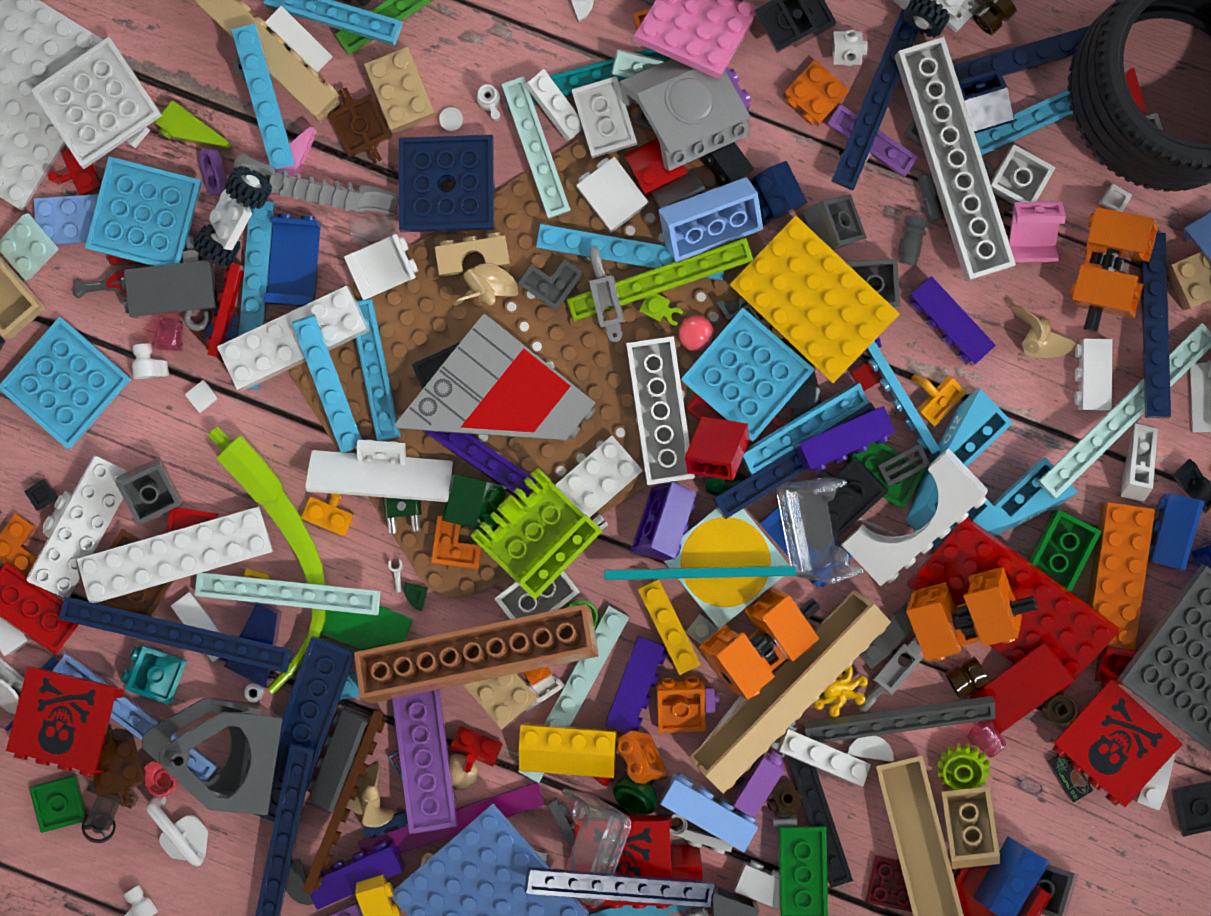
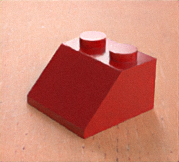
[623,138,687,197]

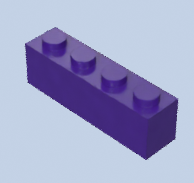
[908,276,996,366]
[794,406,895,473]
[605,635,667,733]
[309,840,405,910]

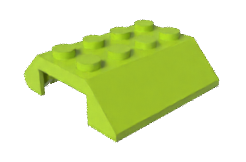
[470,467,602,600]

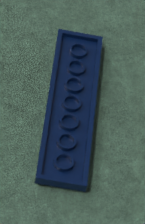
[254,636,356,822]

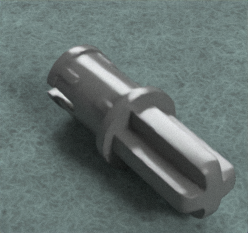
[918,174,943,222]

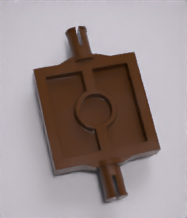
[328,87,392,164]
[93,728,146,807]

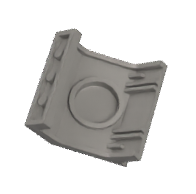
[619,59,751,171]

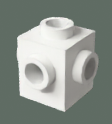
[832,30,867,66]

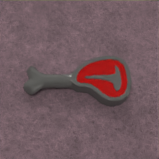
[73,265,138,298]

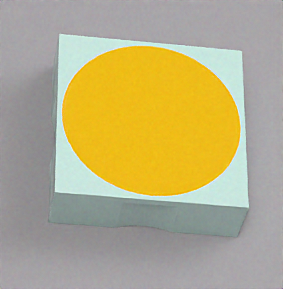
[664,507,790,629]

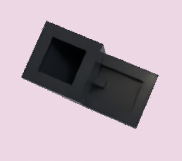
[1172,458,1211,513]

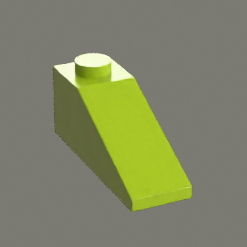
[155,100,233,150]

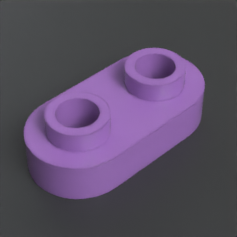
[199,148,228,195]

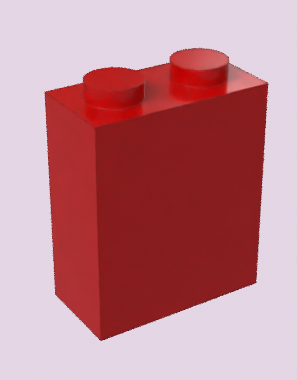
[685,417,750,480]

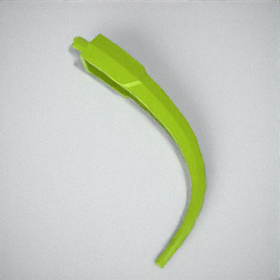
[207,426,326,694]

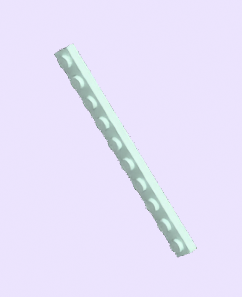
[1037,323,1211,500]

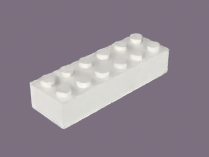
[217,286,370,391]
[626,336,695,485]

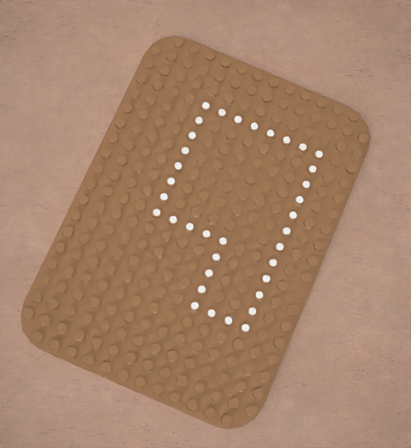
[289,104,816,597]

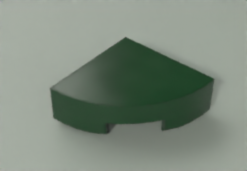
[404,582,428,611]

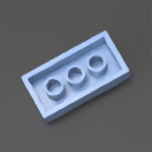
[658,177,763,262]
[660,773,758,852]

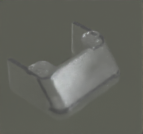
[777,477,863,584]
[554,788,631,906]

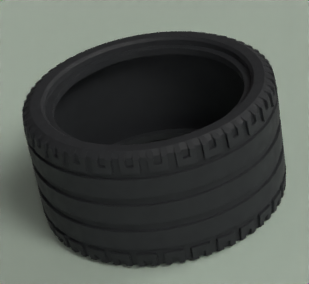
[1067,0,1211,192]

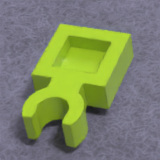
[639,294,683,326]

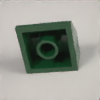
[442,474,507,532]

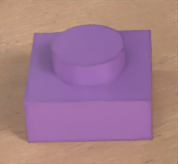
[705,687,719,713]

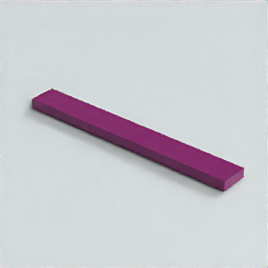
[358,782,545,853]

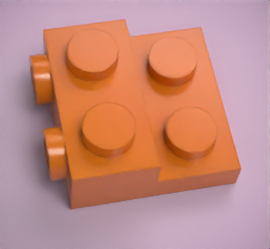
[783,59,850,126]
[657,677,706,733]
[616,731,669,784]

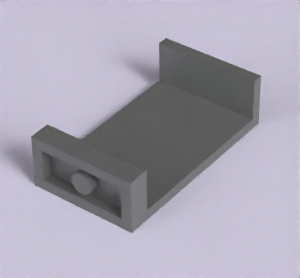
[121,260,219,319]

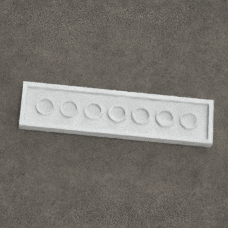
[76,506,274,603]

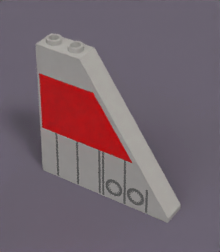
[394,313,595,441]

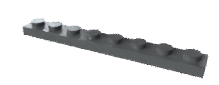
[804,696,996,743]

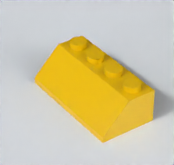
[519,723,617,778]

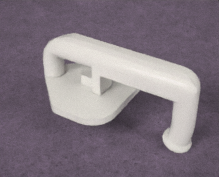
[0,658,24,714]
[146,796,208,866]

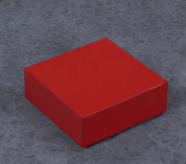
[850,362,882,391]

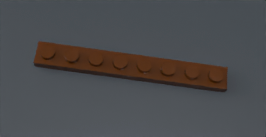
[302,710,386,895]

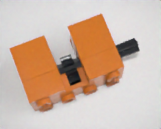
[1070,207,1158,332]
[906,567,1038,661]
[698,587,820,700]

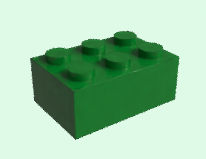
[1027,509,1102,592]

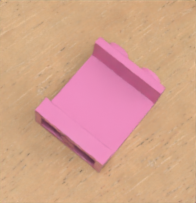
[1009,201,1066,263]

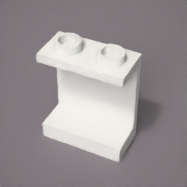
[344,234,418,300]

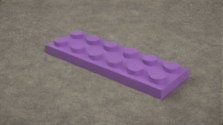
[392,689,458,834]

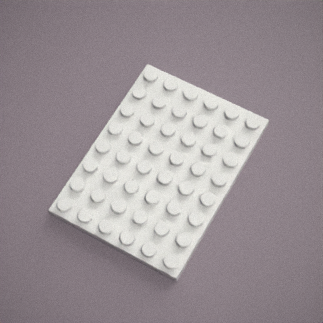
[0,0,122,211]

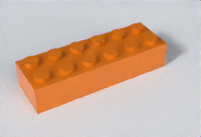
[1087,502,1155,650]

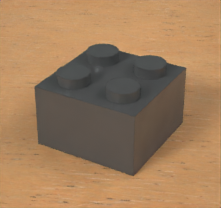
[116,457,181,525]

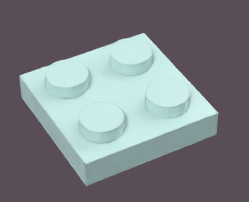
[0,213,59,281]

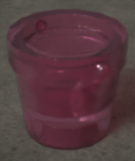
[152,318,184,351]
[967,720,1006,758]

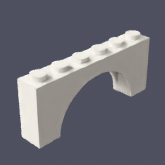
[842,448,988,586]

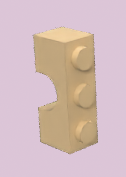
[435,233,511,277]

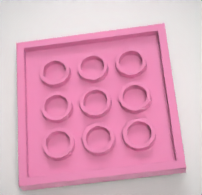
[633,0,759,80]

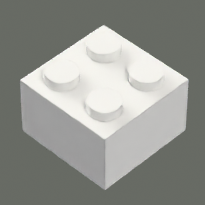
[990,144,1056,205]

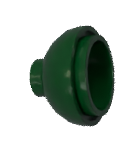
[612,776,658,815]

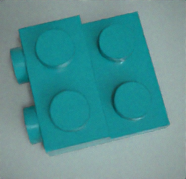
[121,642,187,705]

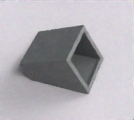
[711,886,759,916]

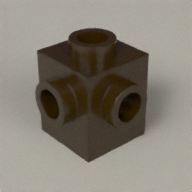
[766,779,803,819]

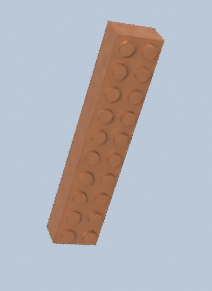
[354,604,599,704]

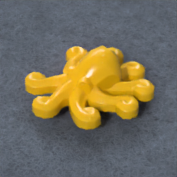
[813,665,868,717]

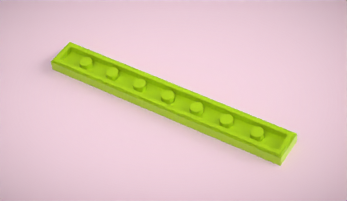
[567,238,754,322]

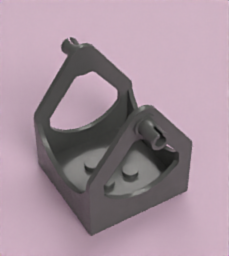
[142,698,282,815]

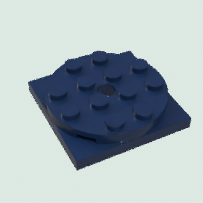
[399,135,495,233]

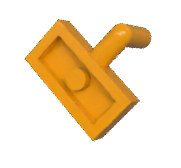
[911,374,967,427]
[301,493,354,537]

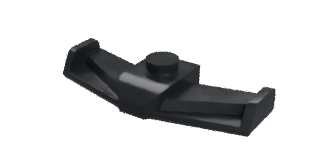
[785,349,821,422]

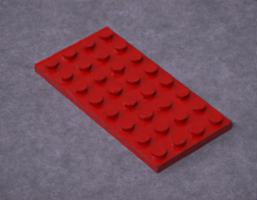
[907,517,1119,693]

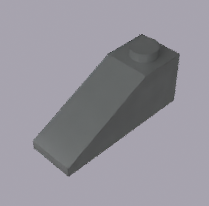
[859,603,913,669]

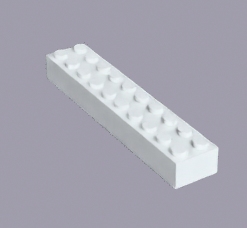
[894,37,1016,282]

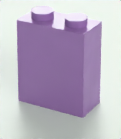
[734,747,784,818]

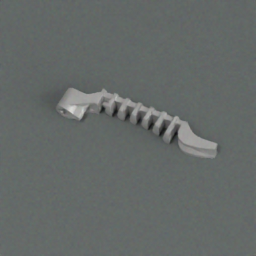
[234,154,399,216]

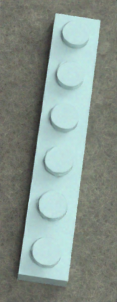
[502,76,571,219]

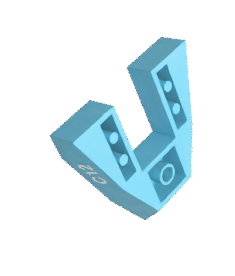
[906,389,1078,550]

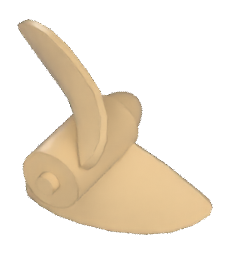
[453,264,519,306]
[1009,305,1076,358]
[349,763,394,827]

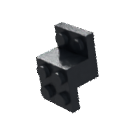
[754,0,837,53]

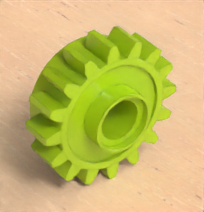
[938,743,990,791]

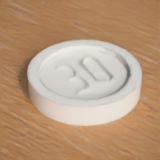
[439,107,463,131]

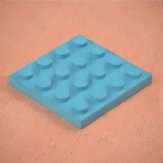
[85,157,202,266]
[681,308,815,442]
[0,316,132,450]

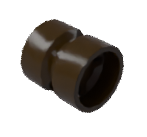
[972,0,1017,36]
[945,656,989,699]
[1040,693,1078,726]

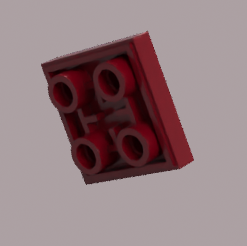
[865,855,912,912]

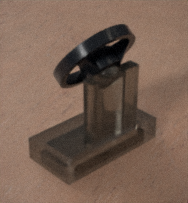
[81,780,139,843]

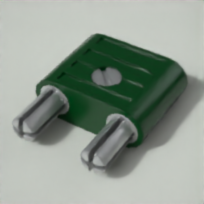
[382,497,422,534]

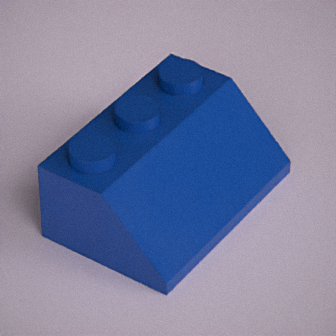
[1148,493,1205,571]
[973,836,1050,916]

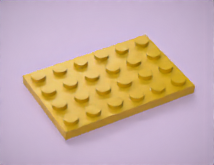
[730,215,900,383]

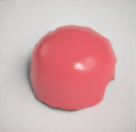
[678,315,714,352]
[144,761,178,797]

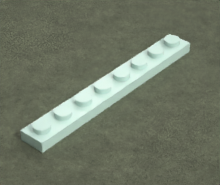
[195,572,381,615]
[518,606,629,783]

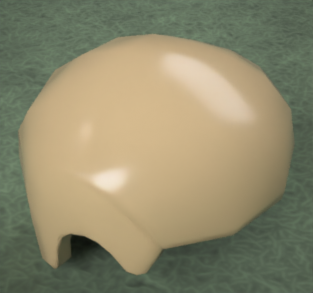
[449,753,478,791]

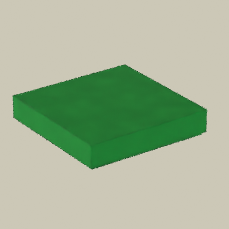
[29,774,87,833]

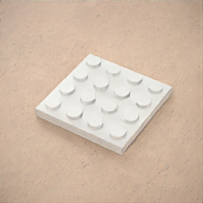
[31,37,163,169]

